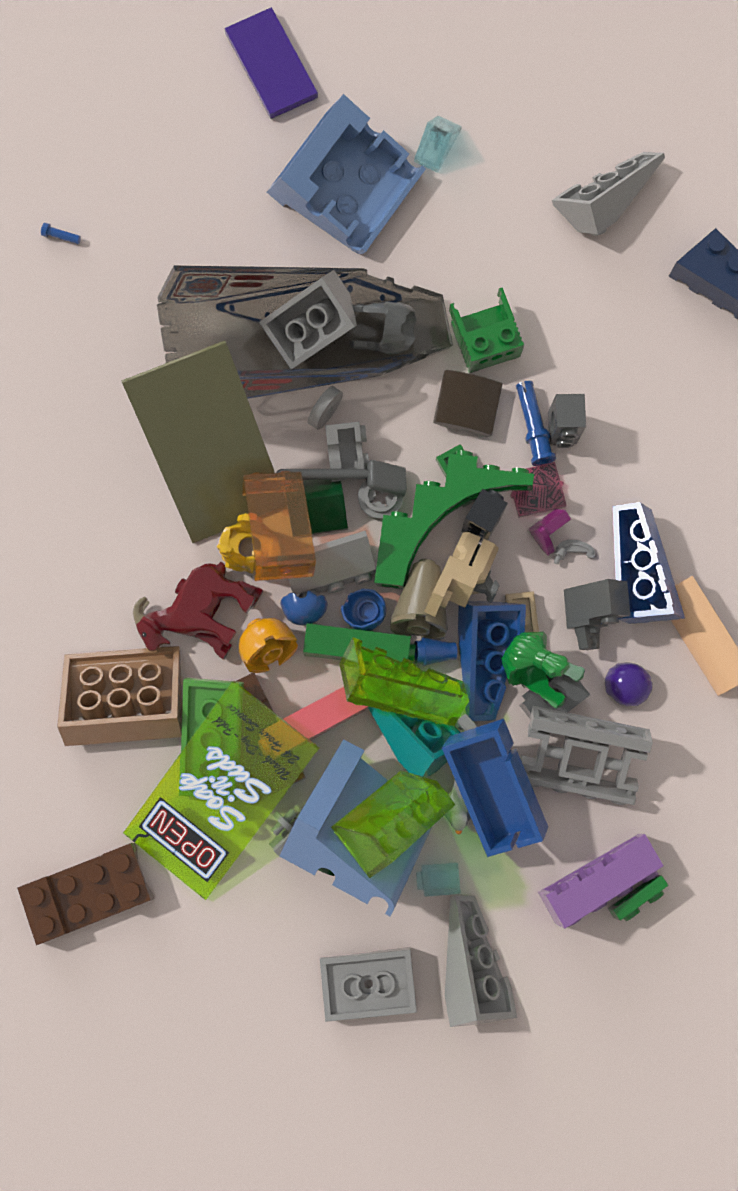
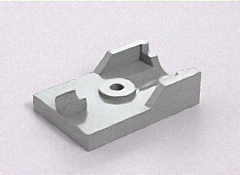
[320,947,417,1022]

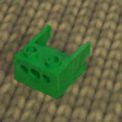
[449,287,524,373]

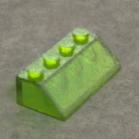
[331,770,455,878]

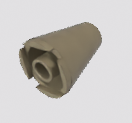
[390,559,448,640]

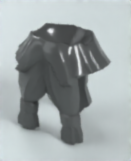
[349,302,417,354]

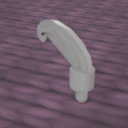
[554,540,595,564]

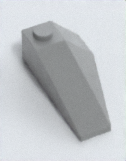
[445,895,517,1027]

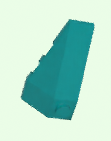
[353,669,460,782]

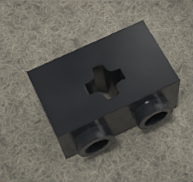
[461,489,508,543]

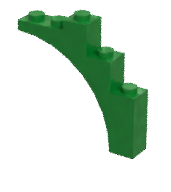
[374,450,534,589]

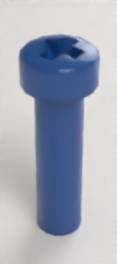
[41,223,81,244]

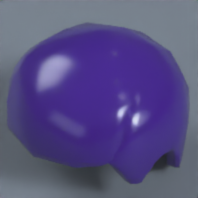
[605,662,653,706]

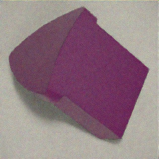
[528,509,571,556]

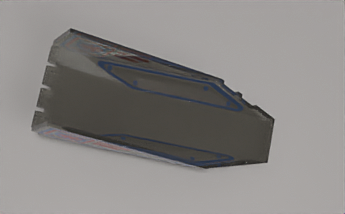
[157,265,453,399]

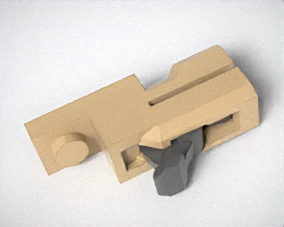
[424,532,500,617]

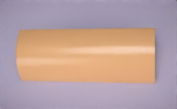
[671,576,738,696]

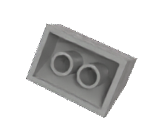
[259,270,357,369]
[281,530,376,598]

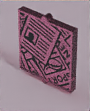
[510,462,567,518]

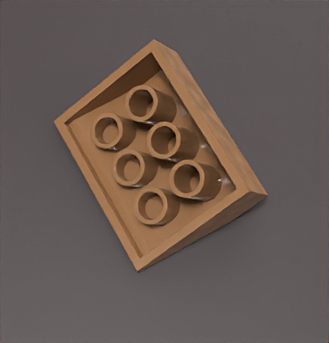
[57,646,183,746]

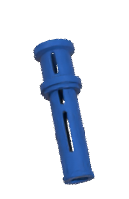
[516,381,556,466]

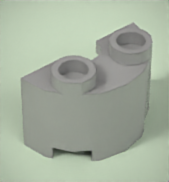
[325,422,369,482]

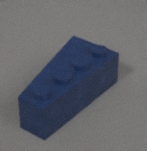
[669,228,738,319]

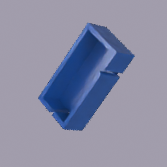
[442,719,548,857]

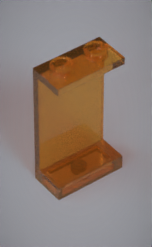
[242,471,316,581]

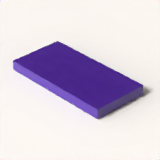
[224,7,318,119]

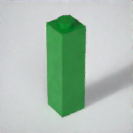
[303,623,415,669]

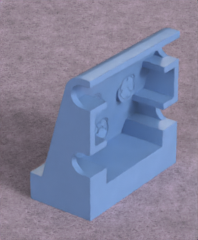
[267,94,426,254]
[279,739,433,916]

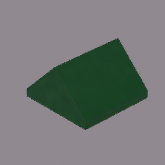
[284,480,348,538]

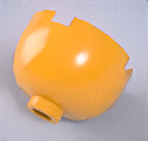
[239,618,298,673]

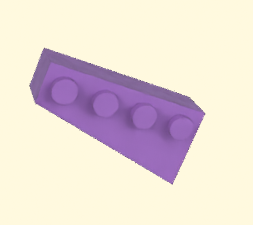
[538,834,664,929]

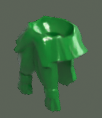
[501,631,585,709]

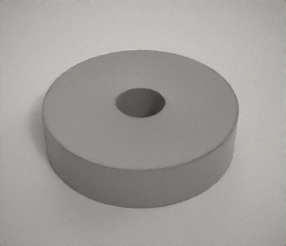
[308,386,343,430]

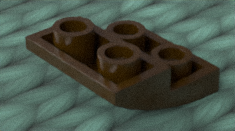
[433,370,503,437]

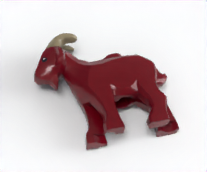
[133,561,263,660]

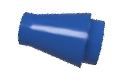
[414,638,458,666]

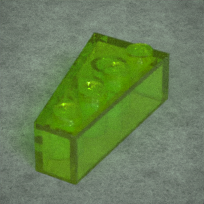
[339,637,469,726]

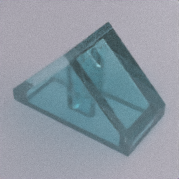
[414,116,462,173]

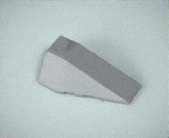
[552,152,665,236]

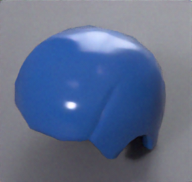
[341,588,387,631]
[280,591,328,626]

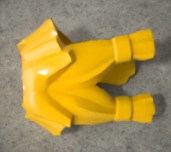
[217,513,281,575]

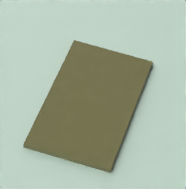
[121,341,287,543]

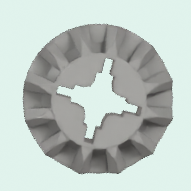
[358,479,403,520]

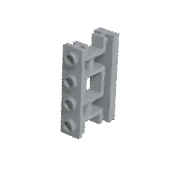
[521,706,653,805]

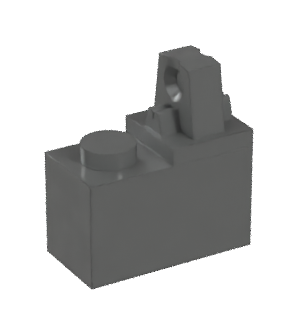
[564,579,630,651]

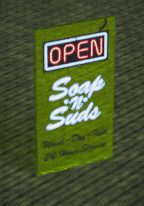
[123,681,320,900]

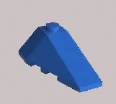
[458,601,526,721]

